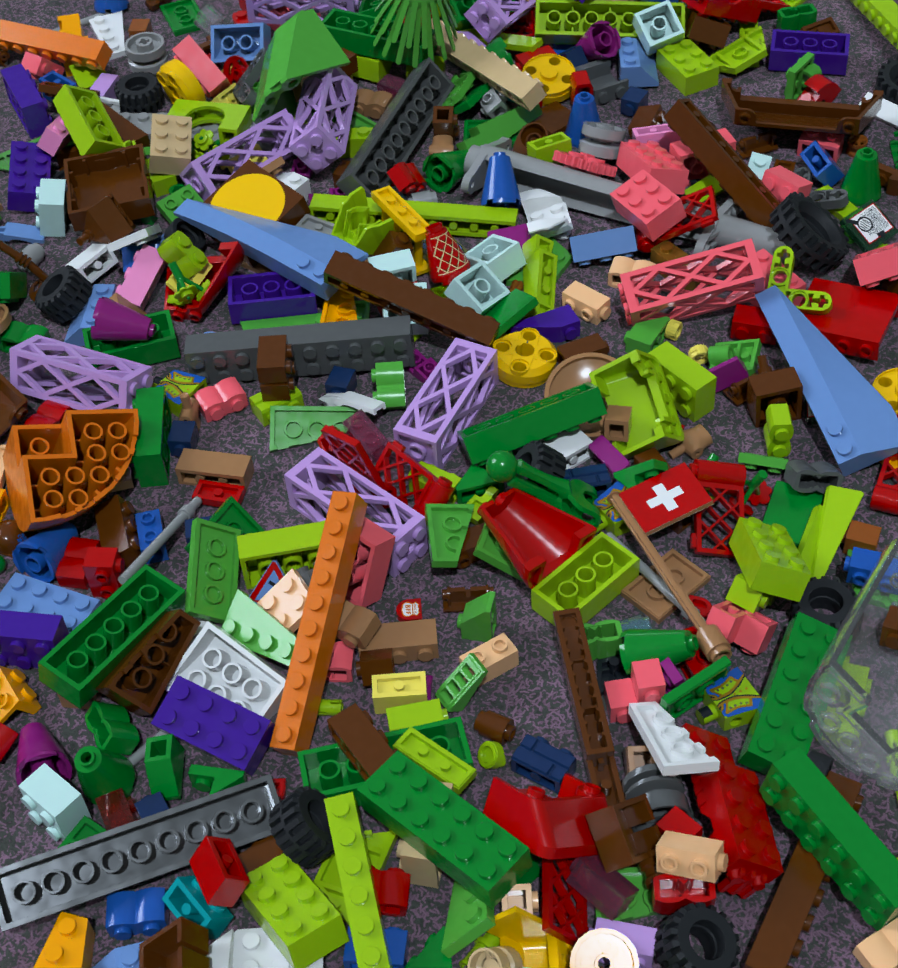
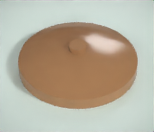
[544,352,616,440]

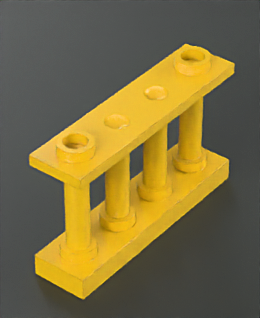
[371,185,429,276]

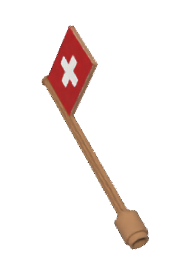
[607,462,732,663]

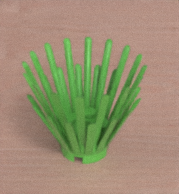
[370,0,458,68]

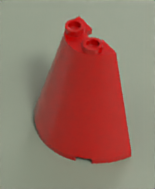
[164,241,245,322]
[477,488,597,589]

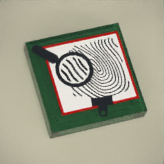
[839,199,898,253]

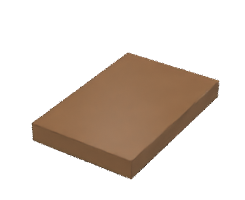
[621,548,711,624]

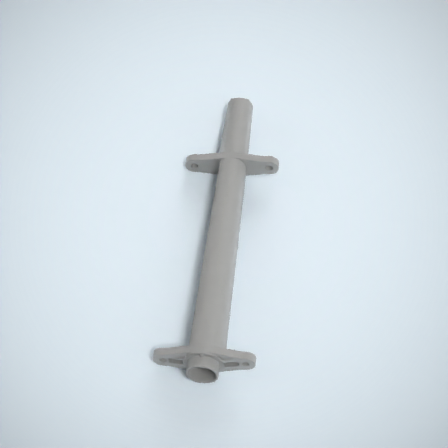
[461,137,801,267]

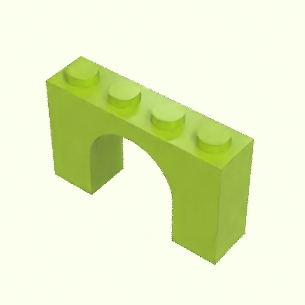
[167,99,252,145]

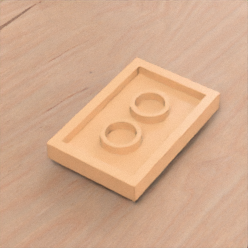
[257,568,309,659]

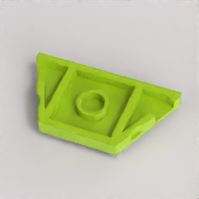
[709,26,768,74]
[313,829,398,926]

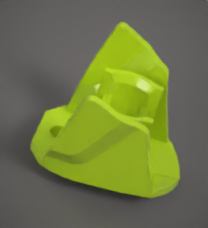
[331,186,394,255]

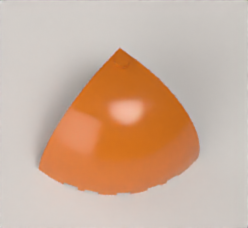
[3,409,139,532]

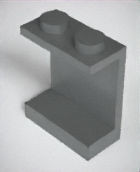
[574,58,629,106]

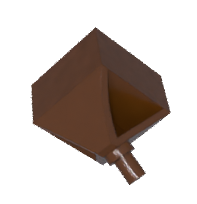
[76,193,136,246]
[747,354,803,428]

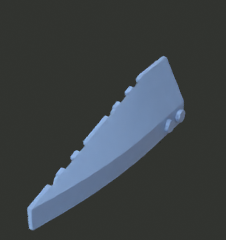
[173,199,369,301]
[755,285,898,476]

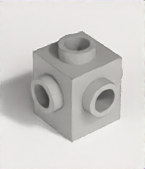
[479,87,511,118]

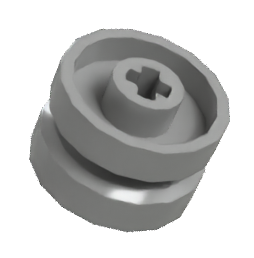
[124,32,168,74]
[578,121,626,159]

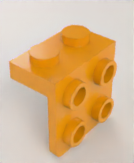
[0,665,41,723]

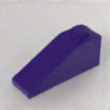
[508,304,580,343]

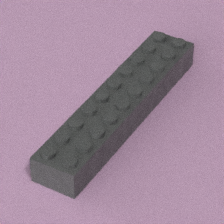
[336,57,455,197]
[184,315,416,384]
[0,774,280,932]

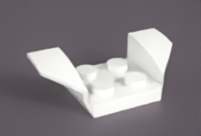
[520,189,574,238]
[206,928,324,968]

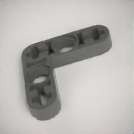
[233,48,267,107]
[794,167,849,210]

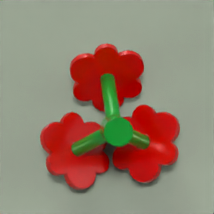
[725,470,772,515]

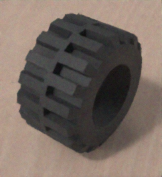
[114,72,165,113]
[35,265,92,323]
[505,440,566,498]
[789,576,860,641]
[269,786,335,868]
[654,902,741,968]

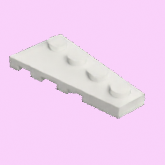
[106,224,162,253]

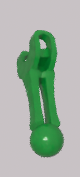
[486,450,601,528]

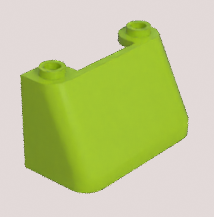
[589,349,684,459]

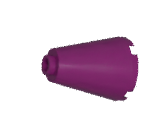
[575,20,621,62]
[91,297,156,341]
[15,722,72,786]

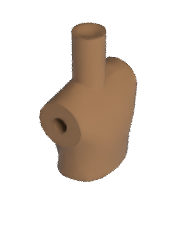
[429,135,455,155]
[179,392,201,431]
[667,424,713,460]

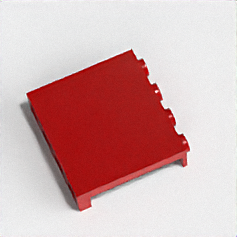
[799,278,898,361]

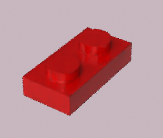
[192,479,246,507]

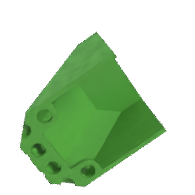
[252,9,350,124]

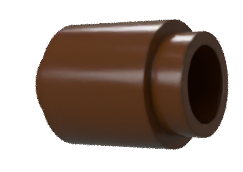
[474,710,517,745]

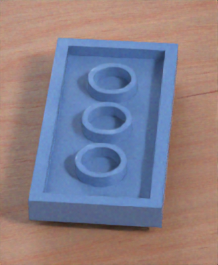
[0,572,101,633]

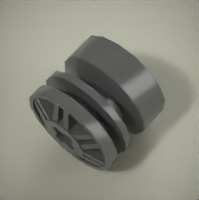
[622,763,692,832]

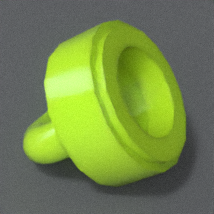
[478,741,506,769]

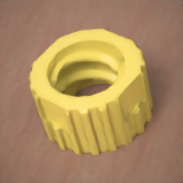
[664,319,683,341]
[688,344,709,364]

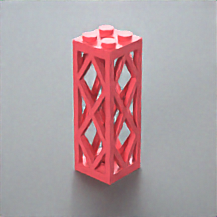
[617,238,764,327]

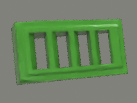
[435,653,488,712]

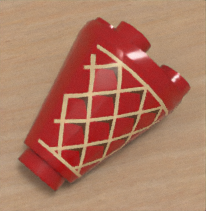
[425,222,471,286]

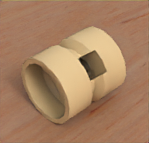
[467,946,523,968]

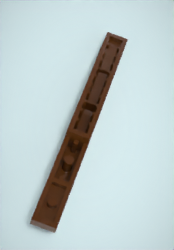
[553,607,640,867]

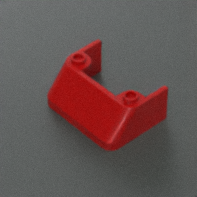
[483,773,608,860]

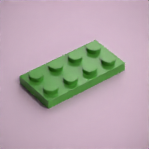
[185,518,241,624]

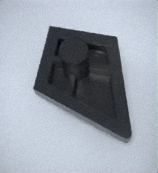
[597,654,631,696]

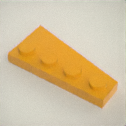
[320,289,358,323]

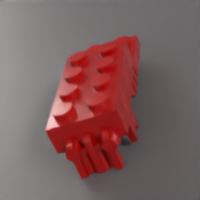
[681,0,791,24]
[681,723,784,899]

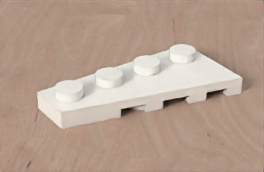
[89,11,126,60]
[628,701,720,776]

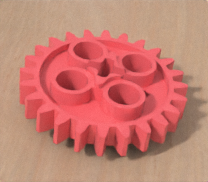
[552,150,618,177]

